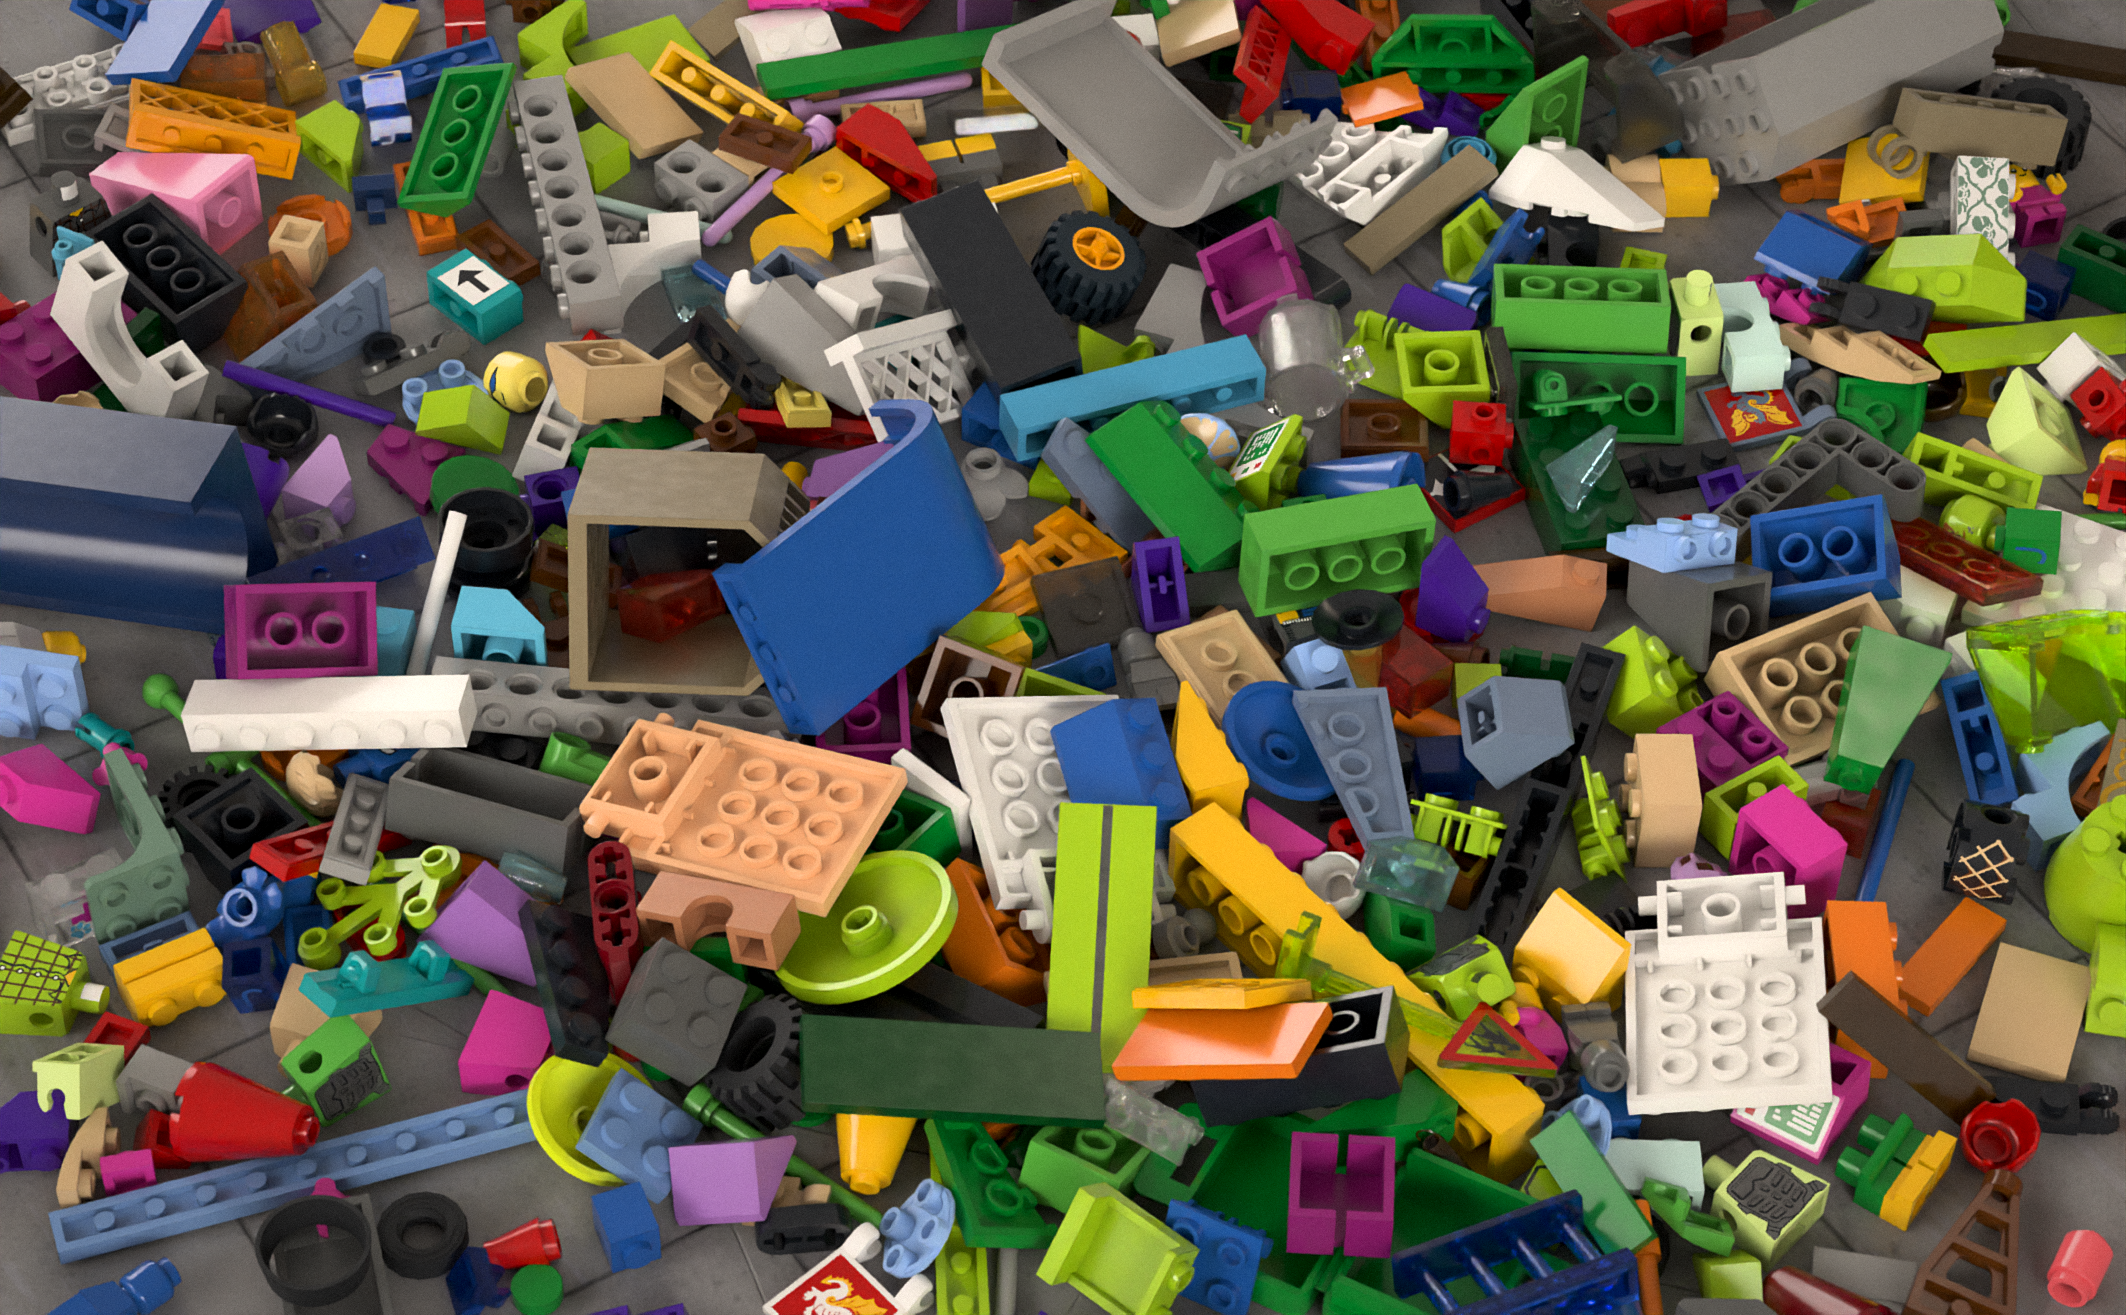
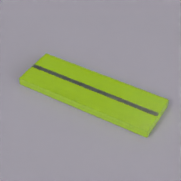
[1046,802,1157,1074]

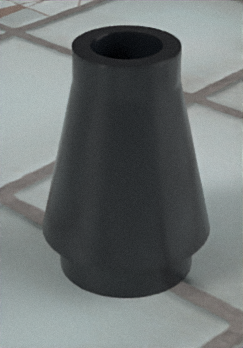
[1443,470,1512,514]

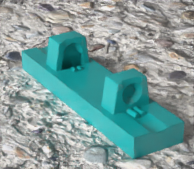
[298,940,475,1018]

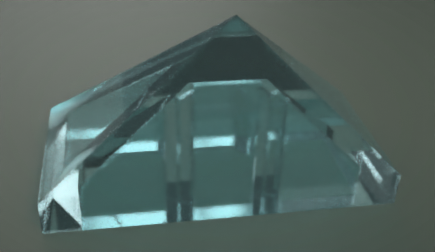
[1546,424,1618,514]

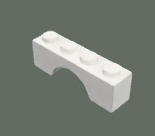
[813,254,944,333]

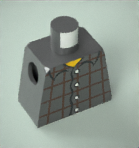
[30,171,112,277]

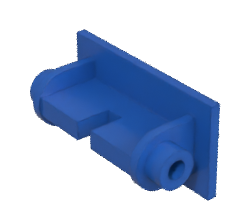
[1034,642,1117,691]

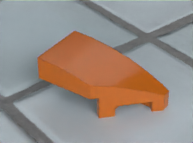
[1826,197,1906,248]

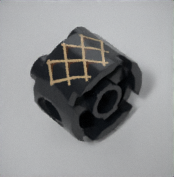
[1941,799,2030,906]

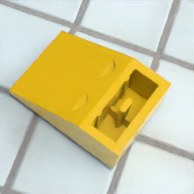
[1170,680,1249,822]

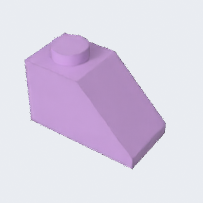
[281,434,356,538]

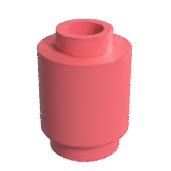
[2047,1230,2113,1308]

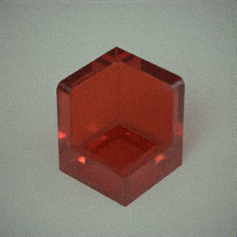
[1821,788,1882,859]

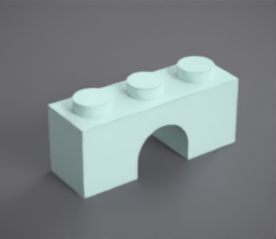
[1714,281,1791,393]

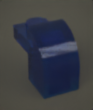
[359,70,413,147]

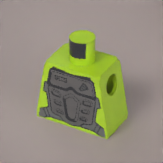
[1405,935,1516,1023]

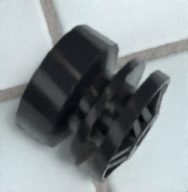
[437,487,534,601]

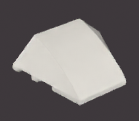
[1287,122,1448,227]

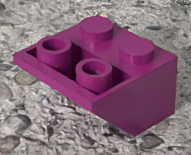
[1656,690,1789,814]

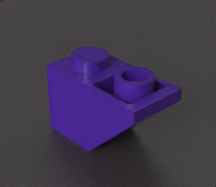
[0,1089,78,1174]

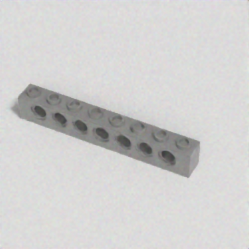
[507,75,624,336]
[431,656,804,745]

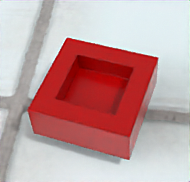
[83,1011,151,1068]

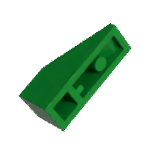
[1304,1068,1459,1167]

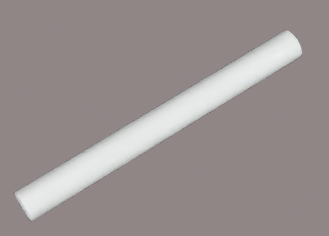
[405,511,467,676]

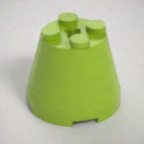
[2043,794,2126,954]

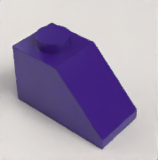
[1415,535,1490,642]

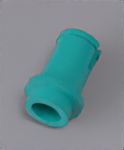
[75,712,135,759]

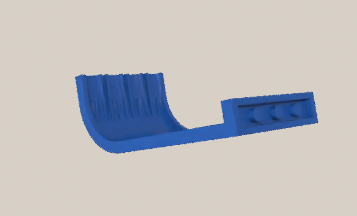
[712,399,1005,736]

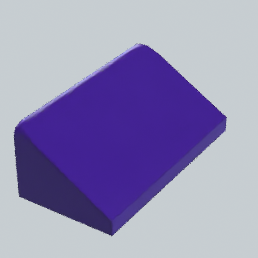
[1387,283,1479,332]

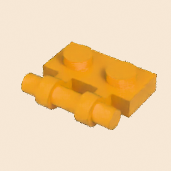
[1011,505,1128,602]

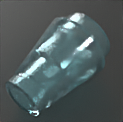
[498,850,569,905]

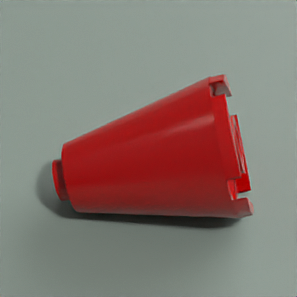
[169,1061,320,1163]

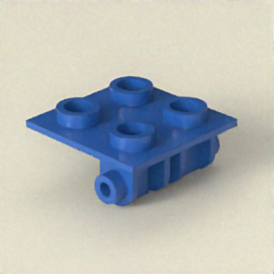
[1165,1198,1274,1315]

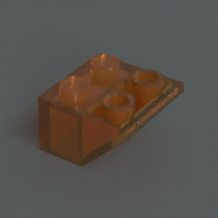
[222,250,318,363]

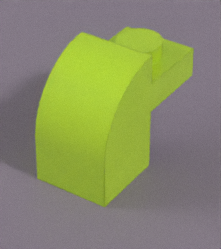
[2083,922,2126,1038]

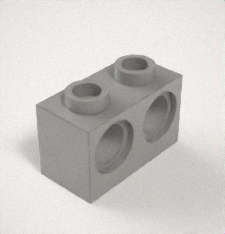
[654,139,749,224]

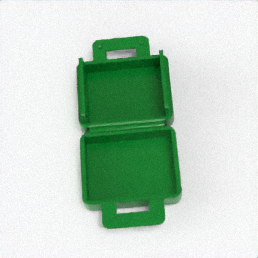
[1133,1102,1580,1315]

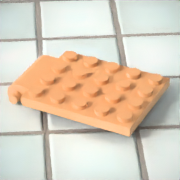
[579,713,908,917]

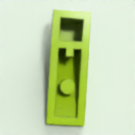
[1902,432,2043,514]

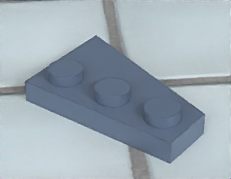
[1041,417,1155,558]

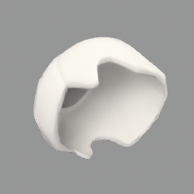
[725,270,770,326]
[1301,852,1368,920]

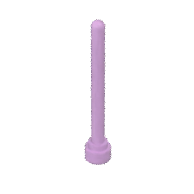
[784,72,973,124]
[701,114,836,247]

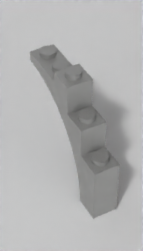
[1134,263,1315,470]

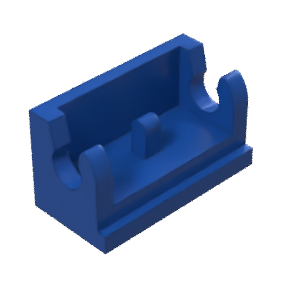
[1467,208,1545,294]

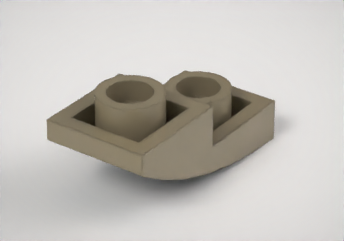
[688,0,775,62]

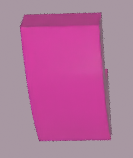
[1744,273,1832,325]

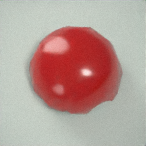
[1958,1098,2041,1174]

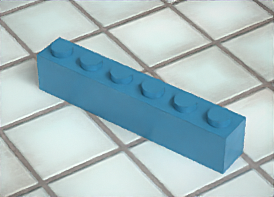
[999,334,1266,462]

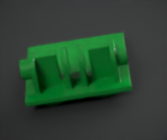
[1525,368,1623,417]

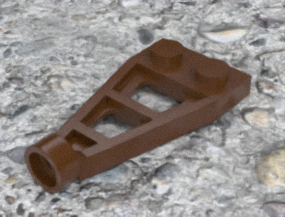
[1900,1169,2024,1315]

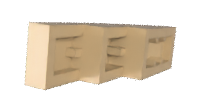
[1779,322,1942,384]

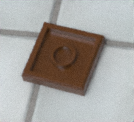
[1340,399,1429,462]

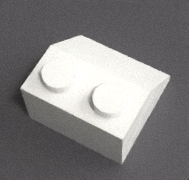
[735,8,842,86]

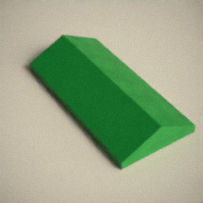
[397,63,517,218]

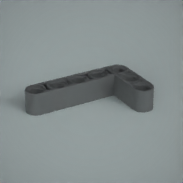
[1711,418,1926,562]

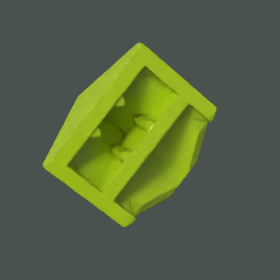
[1442,197,1536,283]

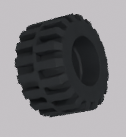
[1990,75,2092,180]
[705,994,813,1132]

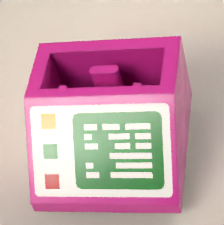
[1730,1042,1871,1166]

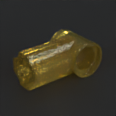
[260,21,328,108]

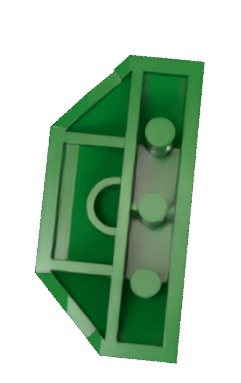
[1371,14,1536,94]

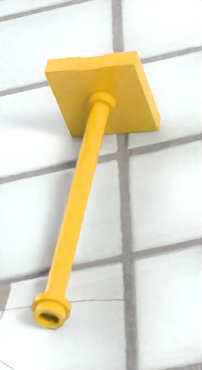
[844,148,1110,249]

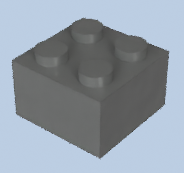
[604,937,748,1087]

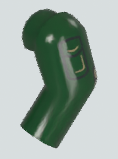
[1000,1124,1044,1171]

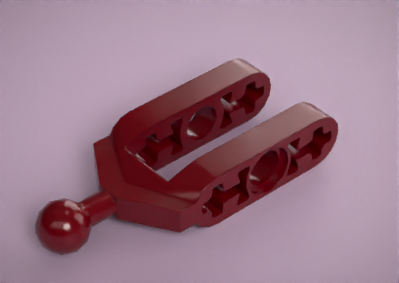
[587,841,644,1063]

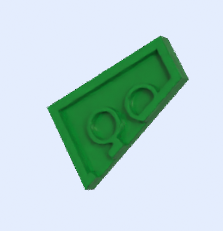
[924,1119,1058,1249]

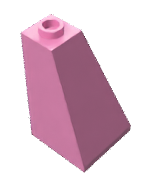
[89,152,263,255]

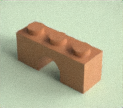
[636,871,801,971]

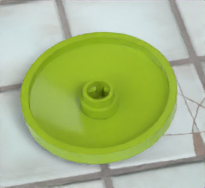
[774,850,958,1004]

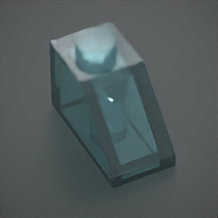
[1353,835,1460,912]

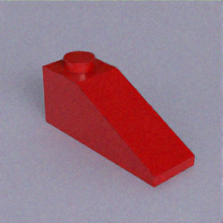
[1259,0,1376,76]
[836,103,937,203]

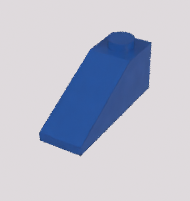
[1940,668,2019,807]

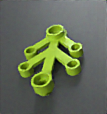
[298,845,462,971]

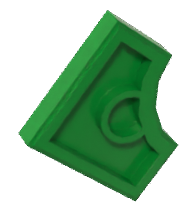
[1835,377,1928,455]

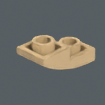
[56,1107,121,1209]

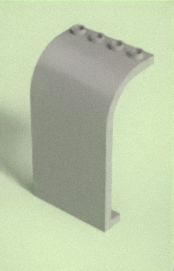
[981,0,1338,227]

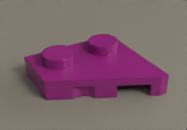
[366,424,466,517]

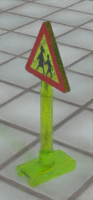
[1275,910,1558,1078]

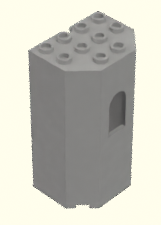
[1658,0,2004,187]

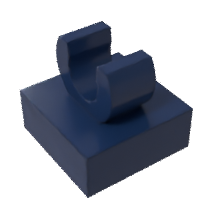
[352,173,398,225]

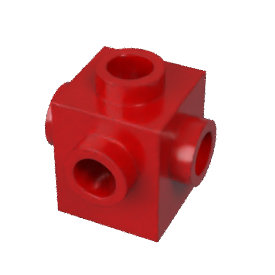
[2070,367,2126,442]
[1449,400,1514,466]

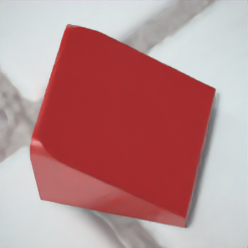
[132,1109,191,1169]

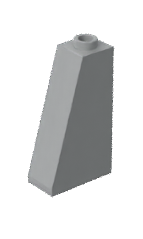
[737,274,897,416]

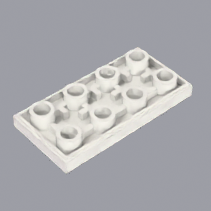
[1,43,162,146]

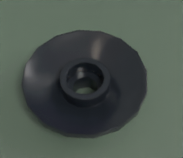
[1312,589,1404,650]

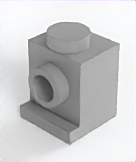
[116,1045,194,1115]

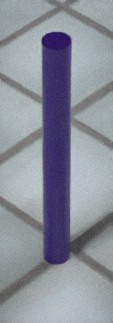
[222,360,396,427]

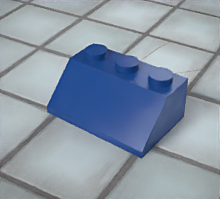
[1750,494,1902,618]
[1050,698,1192,850]

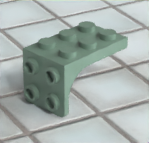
[84,748,190,945]

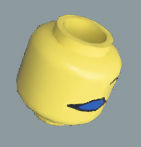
[483,351,548,413]

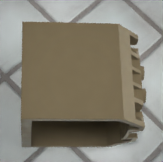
[567,447,810,696]

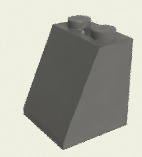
[1626,560,1773,673]

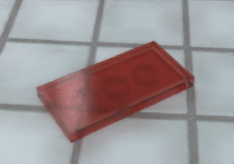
[1890,517,2044,607]

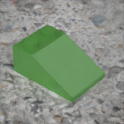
[1485,55,1589,175]
[1017,1093,1174,1214]

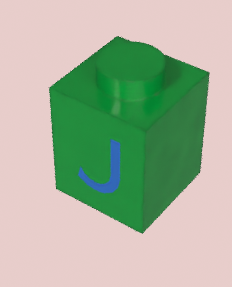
[1994,507,2062,575]

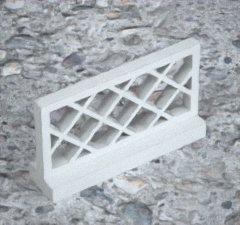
[824,309,974,443]

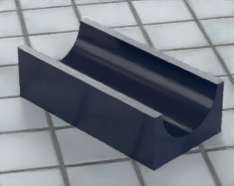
[0,396,279,635]

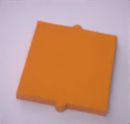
[1338,71,1424,128]

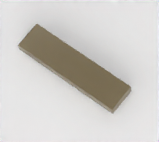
[1343,144,1498,275]

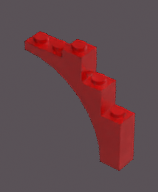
[1607,0,1728,54]

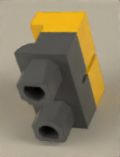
[917,132,1003,206]

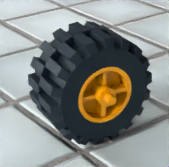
[1031,210,1147,325]

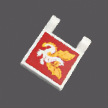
[762,1222,935,1315]

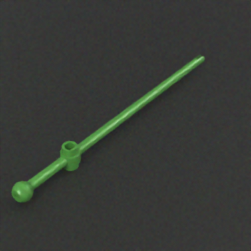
[142,673,513,997]

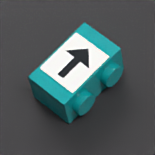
[426,248,524,346]

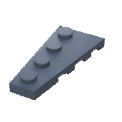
[233,266,392,406]
[1292,687,1415,852]

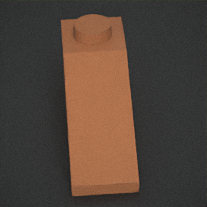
[1472,554,1607,632]

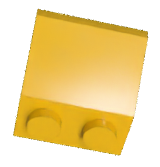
[1511,887,1632,1024]

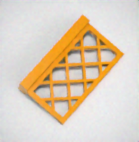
[126,78,301,180]

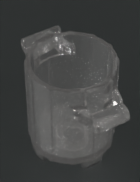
[1255,293,1375,423]

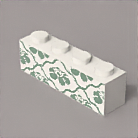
[1950,156,2016,330]

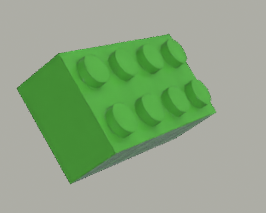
[1491,264,1671,356]
[1238,484,1436,618]

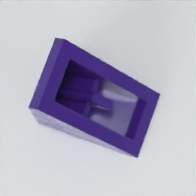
[1131,536,1191,633]

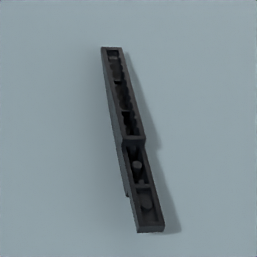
[1464,642,1626,1026]

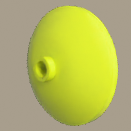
[527,1052,655,1187]

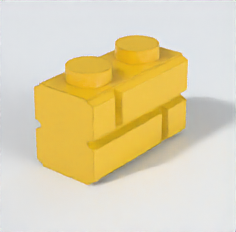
[113,927,232,1027]

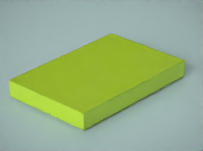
[565,14,710,87]

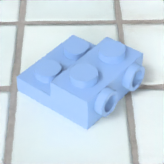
[1606,513,1738,573]
[0,645,90,740]

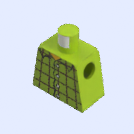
[0,930,110,1037]

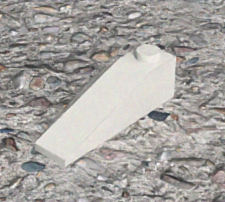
[1489,136,1665,232]

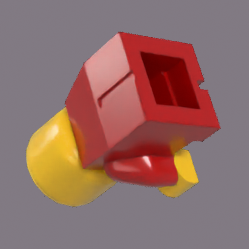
[2083,439,2126,514]

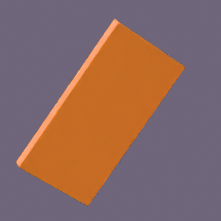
[1111,1002,1333,1081]

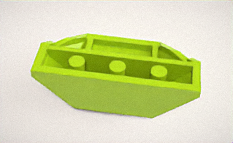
[1859,233,2027,324]

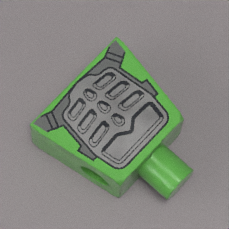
[281,1015,392,1127]

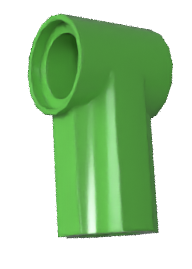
[538,732,611,786]

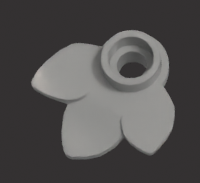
[961,447,1028,521]

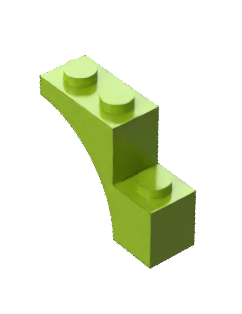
[517,0,589,117]

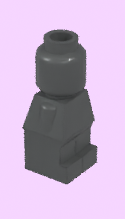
[1117,627,1180,735]
[1561,1001,1630,1092]

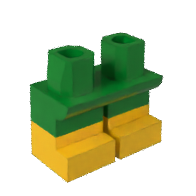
[1834,1112,1957,1232]

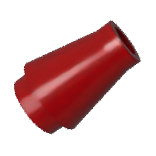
[483,1217,563,1272]

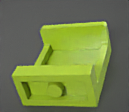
[1036,1182,1200,1315]

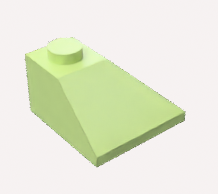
[1986,366,2088,475]

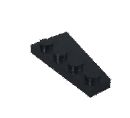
[518,899,609,1068]

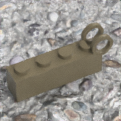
[1867,87,2068,179]

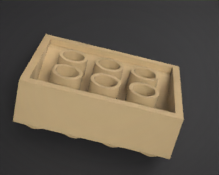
[1704,592,1942,768]

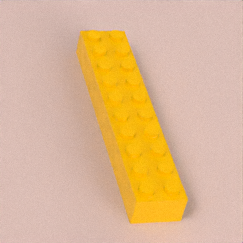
[1168,802,1545,1185]

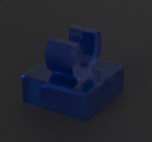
[445,1246,511,1315]

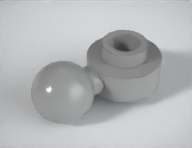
[1152,908,1217,959]

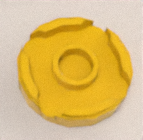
[750,214,834,265]

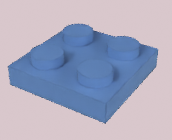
[575,1068,703,1205]

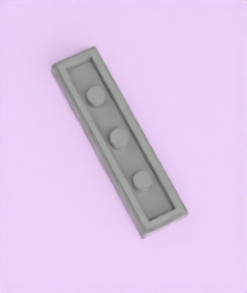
[319,773,389,886]

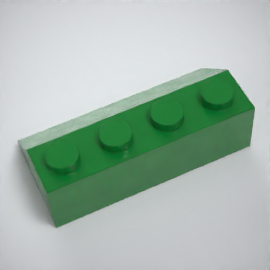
[1506,352,1686,444]
[1085,400,1261,573]

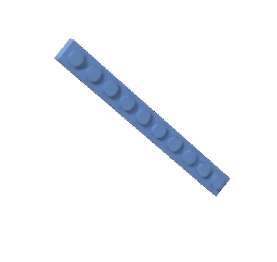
[48,1088,537,1265]

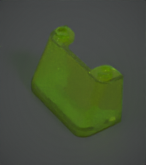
[1966,609,2126,754]

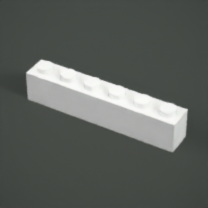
[181,675,477,752]

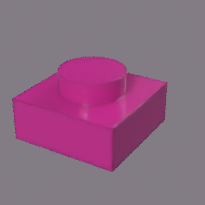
[99,1148,158,1197]

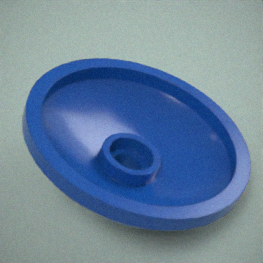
[1222,681,1336,801]

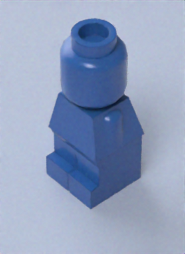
[46,1257,181,1315]

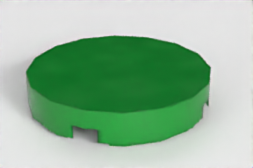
[429,455,519,514]

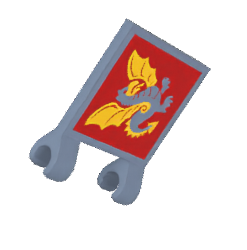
[1696,358,1837,452]

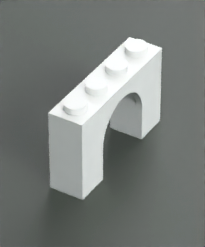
[50,241,209,421]

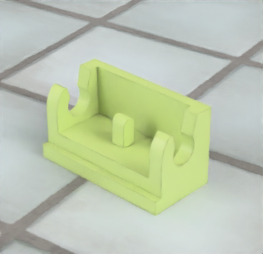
[32,1042,124,1120]

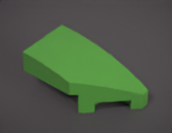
[1640,1177,1735,1258]

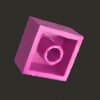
[1728,784,1848,919]

